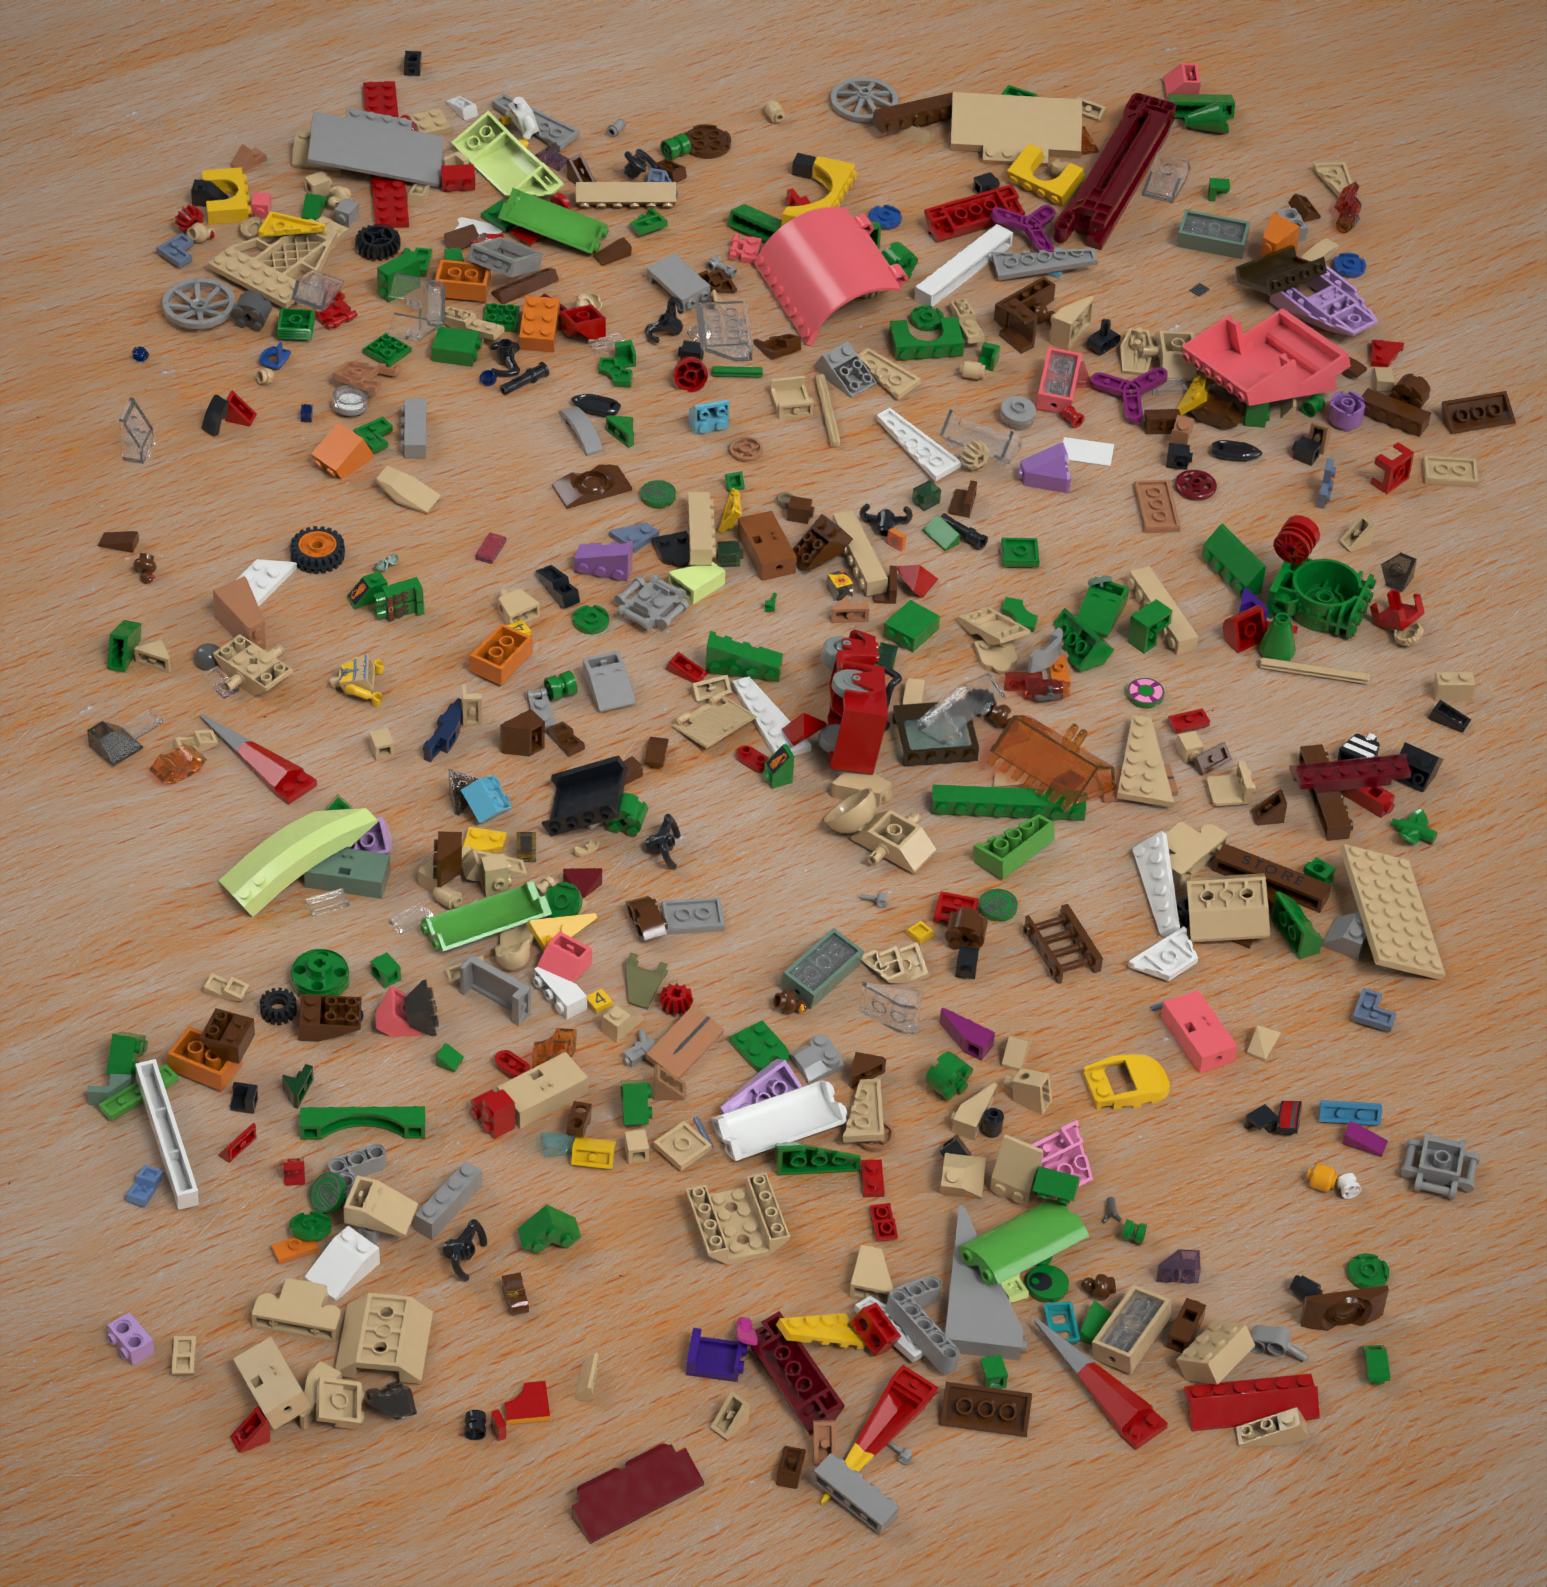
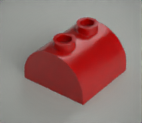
[1222,605,1266,653]

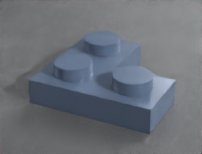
[156,233,194,268]
[1317,458,1336,509]
[1352,988,1396,1032]

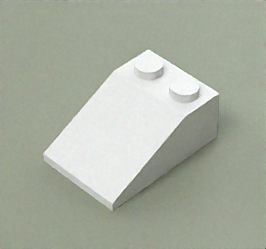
[304,1226,380,1302]

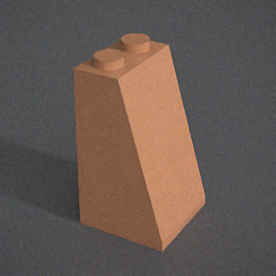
[213,576,266,650]

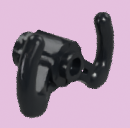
[624,149,658,179]
[645,296,684,343]
[490,339,520,377]
[859,504,913,536]
[646,814,681,870]
[443,1219,487,1281]

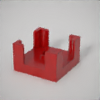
[1370,442,1414,494]
[1370,589,1425,631]

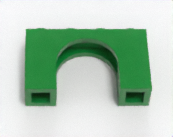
[889,317,964,361]

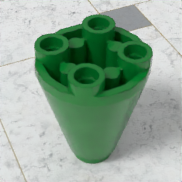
[1185,100,1229,133]
[1259,613,1296,661]

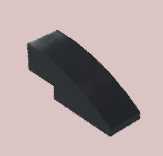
[536,565,580,608]

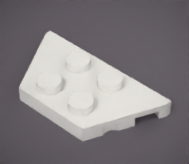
[236,559,297,606]
[1128,927,1198,981]

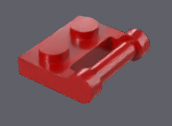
[933,891,979,923]

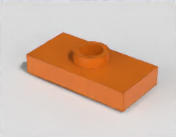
[1048,656,1071,687]
[271,1237,319,1264]

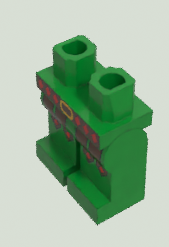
[373,577,425,622]

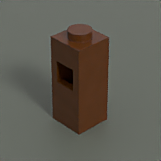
[1166,1298,1206,1353]

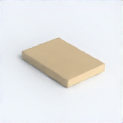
[1423,456,1479,487]

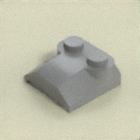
[789,1035,844,1084]

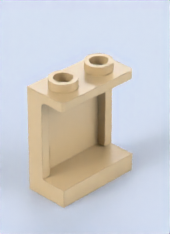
[770,376,814,420]

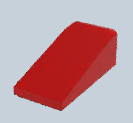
[666,651,708,683]

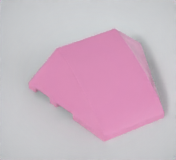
[1031,1120,1093,1187]

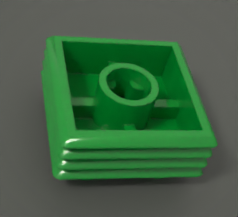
[277,308,315,341]

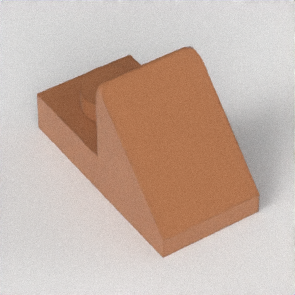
[231,144,267,173]
[1170,415,1195,445]
[831,595,869,623]
[812,1420,836,1466]

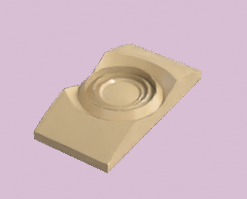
[958,607,1031,645]

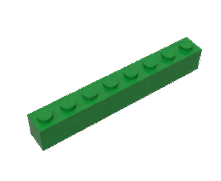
[931,784,1086,821]

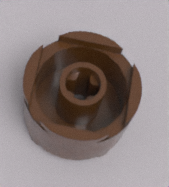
[1389,373,1431,408]
[945,908,988,950]

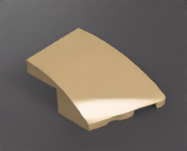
[862,942,931,983]

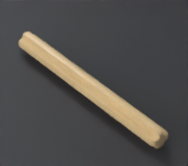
[816,374,840,447]
[1260,657,1370,684]

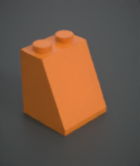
[1260,212,1300,257]
[311,423,374,479]

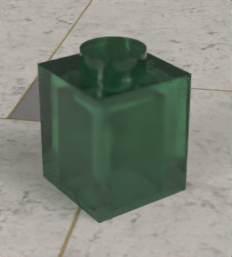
[912,480,941,511]
[717,541,743,567]

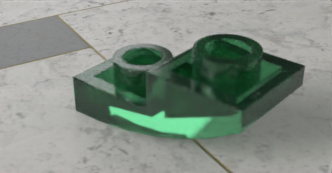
[875,642,898,669]

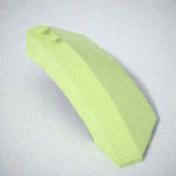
[451,111,564,197]
[219,808,378,917]

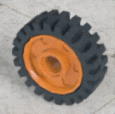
[290,526,345,574]

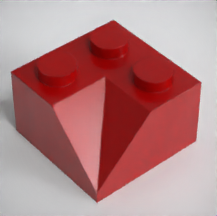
[560,304,606,340]

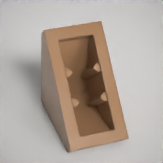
[654,1064,686,1100]

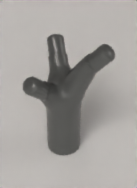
[1102,1197,1122,1223]

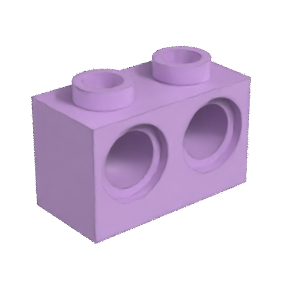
[107,1312,155,1366]

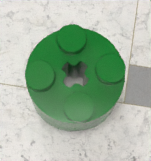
[881,242,918,279]
[605,792,648,837]
[925,1051,973,1100]

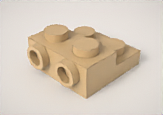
[316,1377,364,1430]

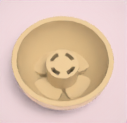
[824,788,876,834]

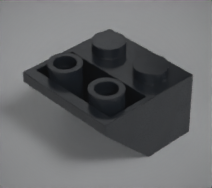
[1396,742,1443,792]

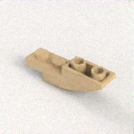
[950,299,985,344]
[438,306,505,343]

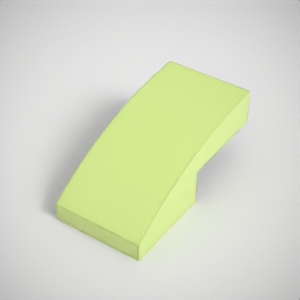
[1001,1273,1029,1303]

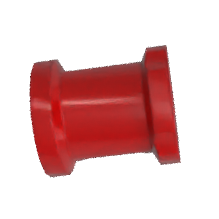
[1062,405,1085,428]

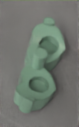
[373,554,398,572]

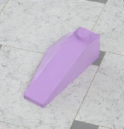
[345,817,392,854]
[720,1058,802,1114]

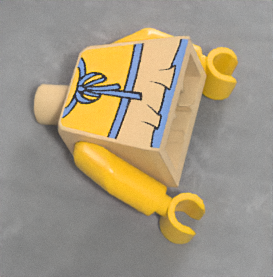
[330,654,384,707]

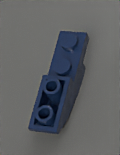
[423,698,462,762]

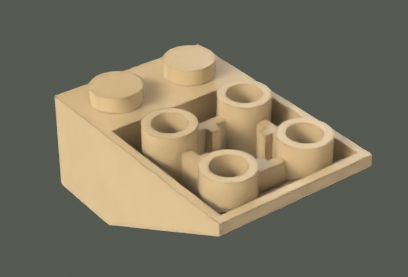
[344,1175,418,1237]

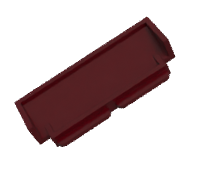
[572,1443,704,1544]

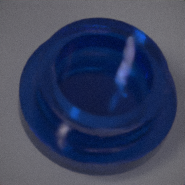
[132,346,149,362]
[479,370,497,386]

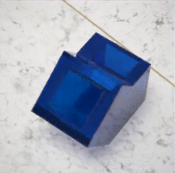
[300,404,313,423]

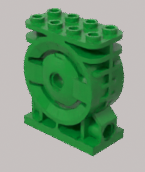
[1266,558,1376,639]

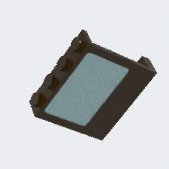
[892,700,979,767]

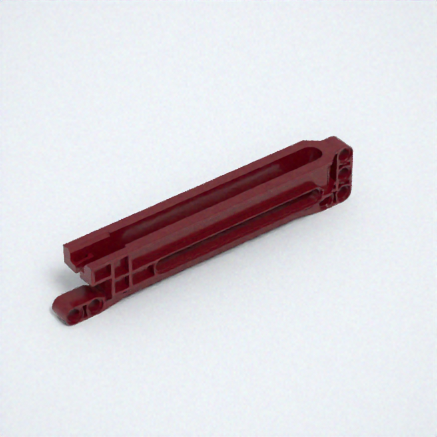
[1053,93,1176,250]

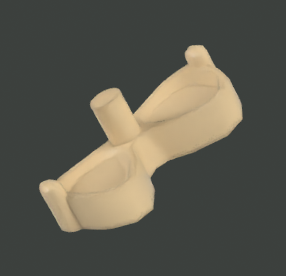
[574,840,599,857]

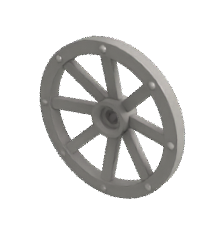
[831,77,898,123]
[162,278,235,329]

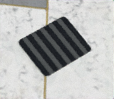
[1190,283,1210,296]

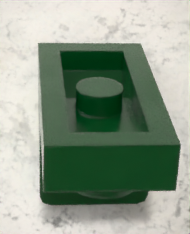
[282,1064,314,1109]

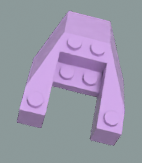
[1269,265,1378,336]

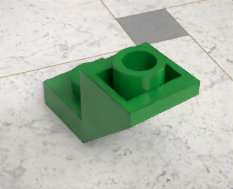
[1363,1345,1391,1385]

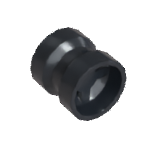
[464,1410,486,1440]

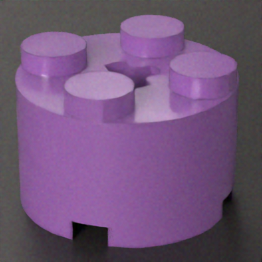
[1328,391,1365,432]

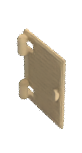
[672,692,757,749]

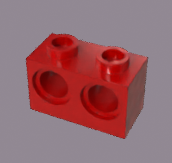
[850,1302,901,1357]

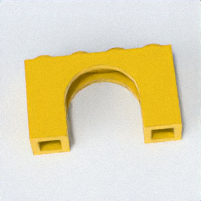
[1007,143,1085,206]
[202,167,252,225]

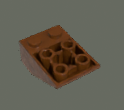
[793,514,853,572]
[298,994,362,1042]

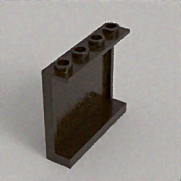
[1235,245,1327,296]

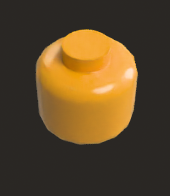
[1306,1163,1338,1193]

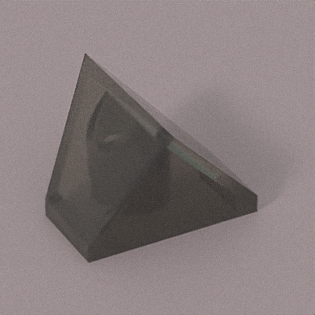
[1381,552,1417,593]
[449,769,478,816]

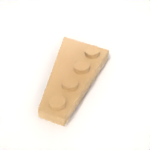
[858,348,921,400]
[843,1079,884,1143]

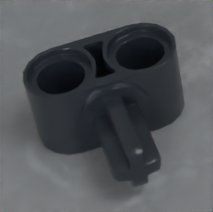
[1086,319,1121,355]

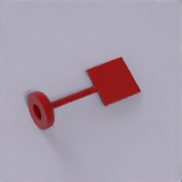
[511,193,571,245]

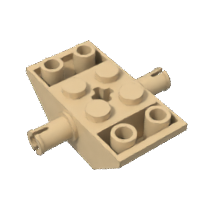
[1142,331,1197,381]
[213,634,293,696]
[851,810,936,874]

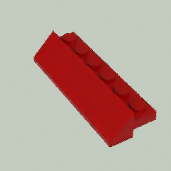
[924,184,1025,243]
[1184,1373,1320,1432]

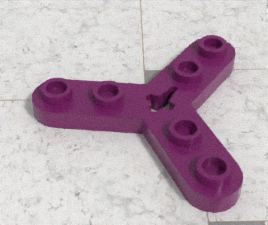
[990,205,1056,253]
[1091,367,1168,424]

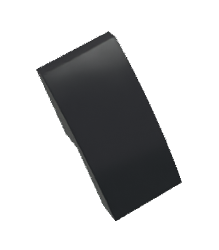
[201,394,229,436]

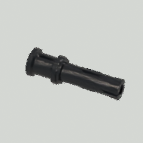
[500,362,550,395]
[941,513,988,550]

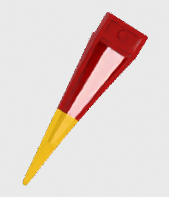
[821,1364,939,1506]

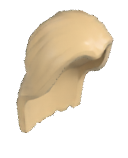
[495,924,534,971]

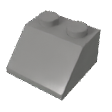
[1321,912,1368,960]

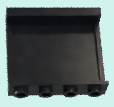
[541,755,628,836]

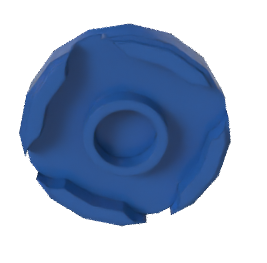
[869,205,902,230]
[1332,253,1366,278]

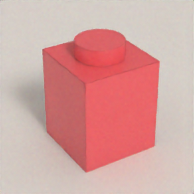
[251,192,272,219]

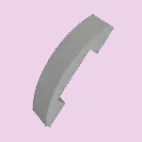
[559,406,603,456]
[1028,628,1063,673]

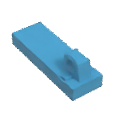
[1318,1100,1382,1125]

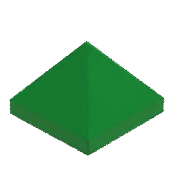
[725,471,745,492]

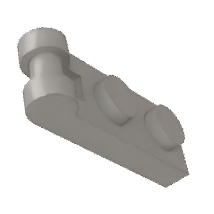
[527,688,555,731]

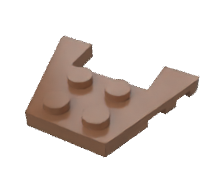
[333,361,401,394]

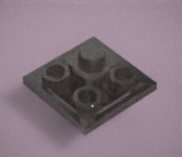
[87,721,143,766]
[404,980,439,1036]
[363,1381,417,1420]

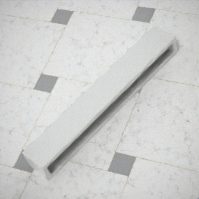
[914,224,1013,307]
[135,1059,199,1210]

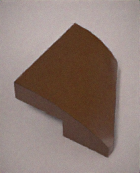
[698,268,737,292]
[753,334,801,359]

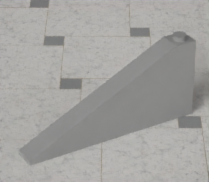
[945,1205,1027,1361]

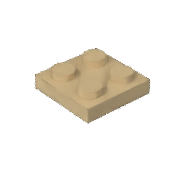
[409,109,451,135]
[653,1121,712,1171]

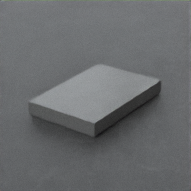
[661,897,725,935]

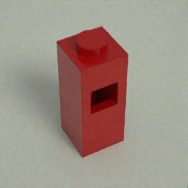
[1344,786,1395,818]

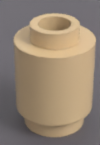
[765,100,786,123]
[960,360,986,380]
[433,884,462,910]

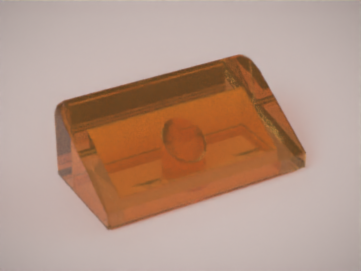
[1081,126,1100,155]

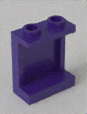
[686,1328,748,1382]

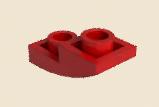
[869,1203,898,1241]

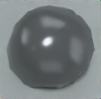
[194,643,220,671]

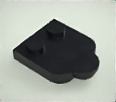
[652,531,690,568]

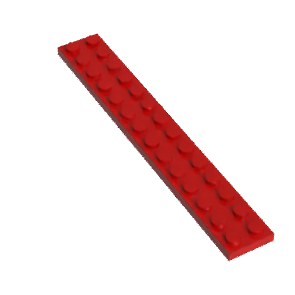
[363,81,409,228]

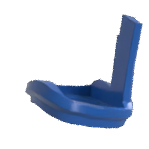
[259,342,291,370]

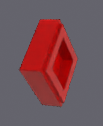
[491,1409,506,1441]

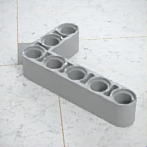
[328,1144,387,1245]
[885,1275,960,1374]

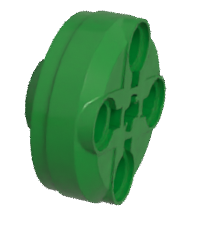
[291,949,350,996]

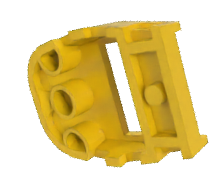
[1082,1054,1170,1111]

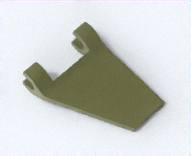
[626,953,668,1010]

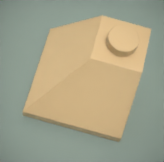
[940,1153,986,1199]

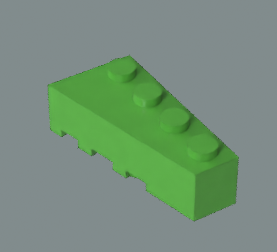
[974,814,1055,879]

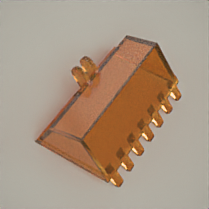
[987,715,1117,811]

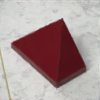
[563,868,602,899]

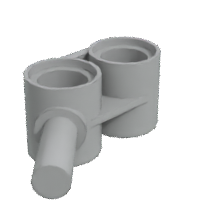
[1250,1325,1308,1362]

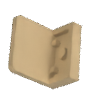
[1206,761,1256,806]

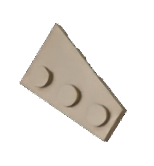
[1313,162,1356,198]

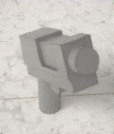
[623,1029,655,1067]

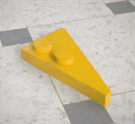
[258,211,326,237]
[718,488,742,534]
[526,913,598,952]

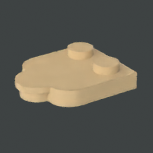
[974,640,1017,675]

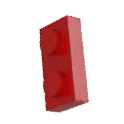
[1168,708,1210,734]
[861,1159,885,1198]

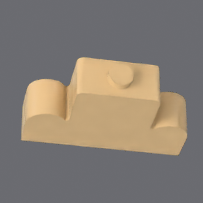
[1164,822,1229,887]
[251,1278,341,1343]

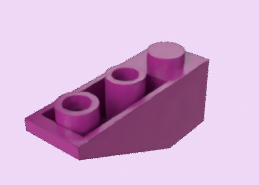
[939,1007,995,1061]

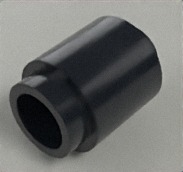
[982,1108,1004,1138]
[1289,1275,1323,1300]

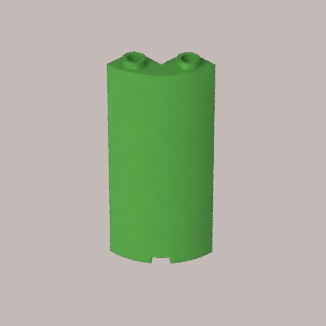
[498,188,609,254]
[420,880,552,952]
[958,1199,1089,1285]

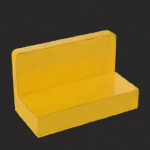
[571,1137,616,1169]

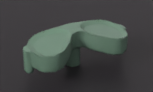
[1088,576,1113,588]

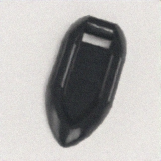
[571,394,621,416]
[1211,440,1262,461]

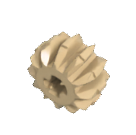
[960,440,990,471]

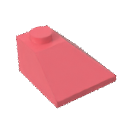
[375,986,422,1037]

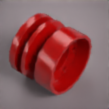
[1273,515,1320,564]

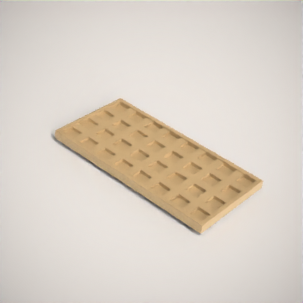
[1340,844,1446,980]

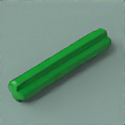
[712,366,763,377]

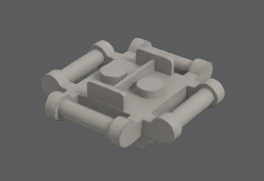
[614,575,689,630]
[1400,1132,1480,1199]

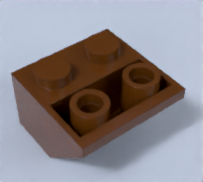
[500,709,545,757]
[433,831,462,887]
[200,1008,255,1064]

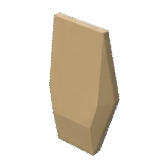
[1120,327,1153,375]
[375,466,441,514]

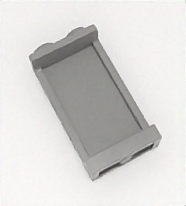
[647,253,711,312]
[459,955,531,1026]

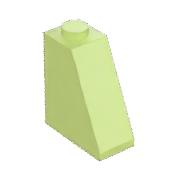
[668,562,726,604]

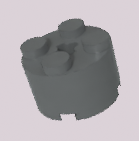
[232,290,272,331]

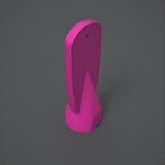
[736,1317,758,1345]

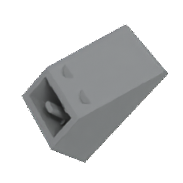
[815,341,877,398]
[583,651,636,712]

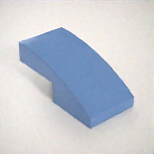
[126,1165,164,1207]

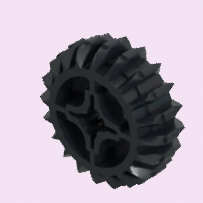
[355,223,401,261]

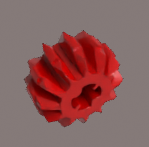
[175,205,204,233]
[659,983,693,1016]

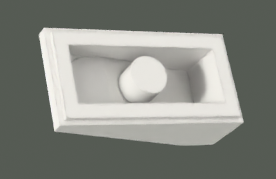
[446,96,478,120]

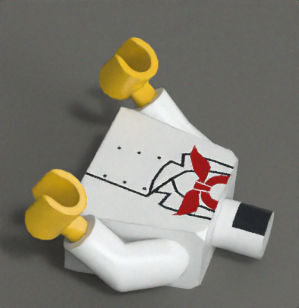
[498,97,540,148]

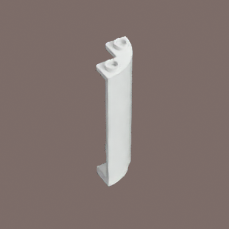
[711,1080,847,1161]

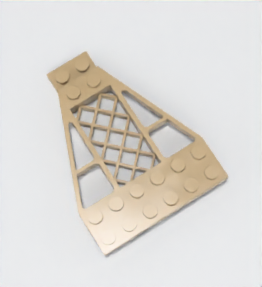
[208,216,348,308]

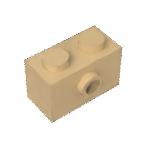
[1433,672,1475,701]
[481,853,512,898]

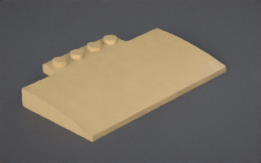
[950,92,1082,167]

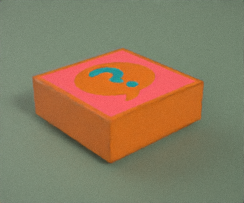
[887,528,906,552]

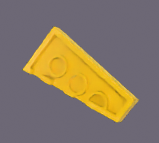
[776,1313,866,1350]

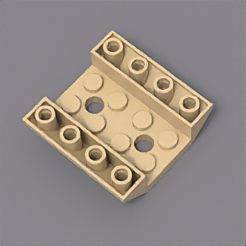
[1186,873,1270,942]
[686,1173,790,1265]
[335,1293,433,1384]

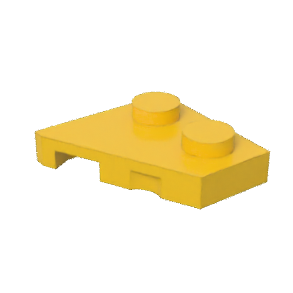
[463,827,507,853]

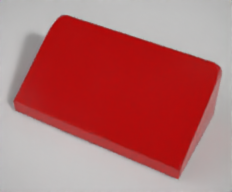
[218,1123,257,1163]

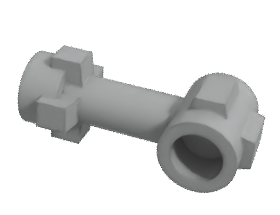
[706,255,737,278]

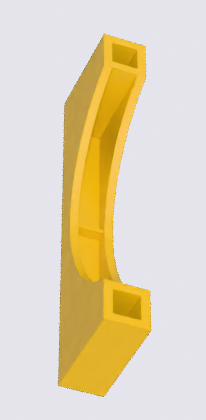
[781,156,857,227]

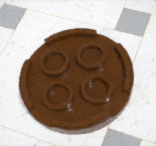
[684,124,731,159]

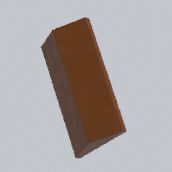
[1441,391,1516,434]
[940,1382,1032,1437]

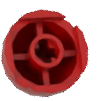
[673,356,708,392]

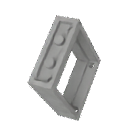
[467,237,544,278]

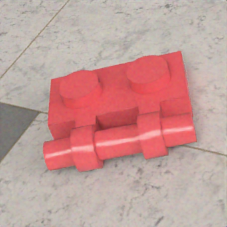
[728,234,762,264]

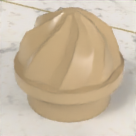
[256,368,274,385]

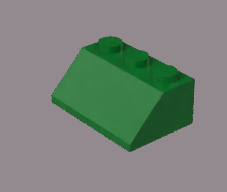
[1271,892,1323,959]

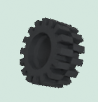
[260,987,297,1025]

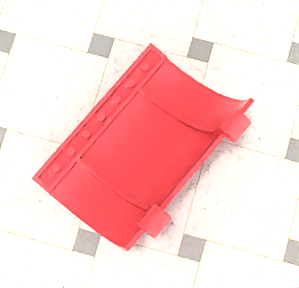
[754,207,908,346]

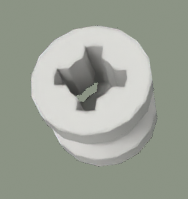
[1336,1173,1362,1199]

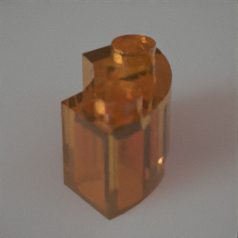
[149,743,207,784]
[532,1028,577,1069]

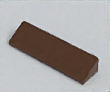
[491,268,559,304]

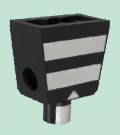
[1337,733,1380,760]

